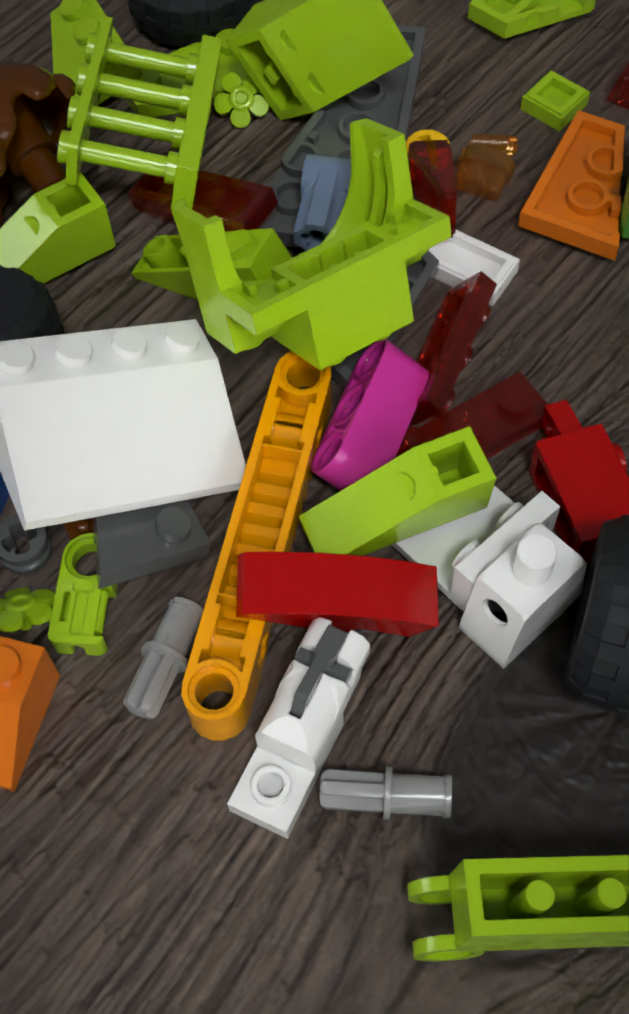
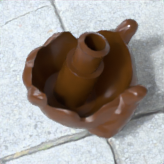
[0,63,76,228]

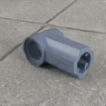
[293,153,351,251]

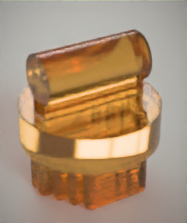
[455,134,518,201]

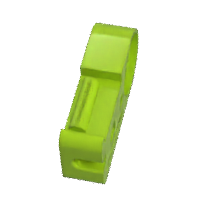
[48,533,118,656]

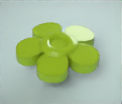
[214,72,269,129]
[0,587,55,632]

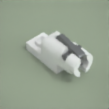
[227,617,370,839]

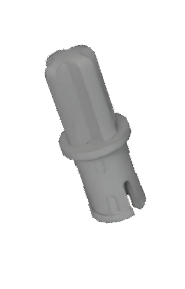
[123,597,204,720]
[319,766,452,820]

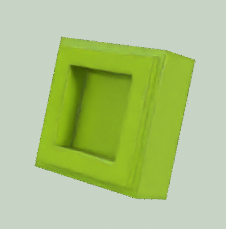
[520,70,590,132]

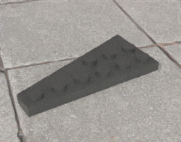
[231,25,426,249]

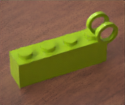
[407,855,629,962]

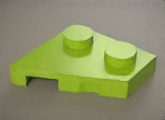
[468,0,596,39]

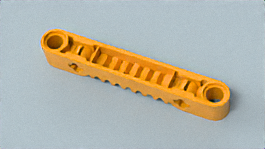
[181,351,332,741]

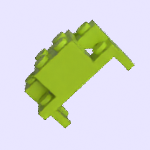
[171,118,452,371]

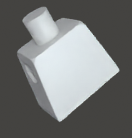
[459,523,587,669]

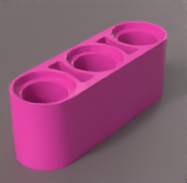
[311,339,429,491]

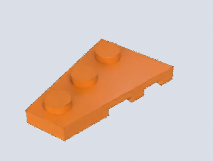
[518,110,625,261]

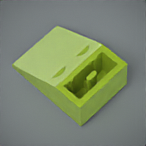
[226,0,414,121]

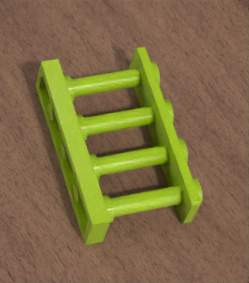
[57,16,222,209]

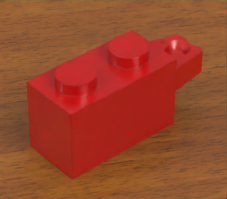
[528,399,629,565]

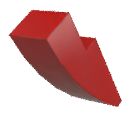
[236,552,439,637]

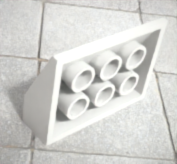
[0,319,246,531]

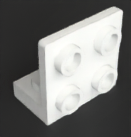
[392,485,560,612]

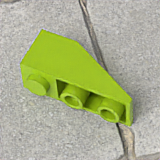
[0,172,116,284]
[131,228,292,300]
[299,426,497,556]

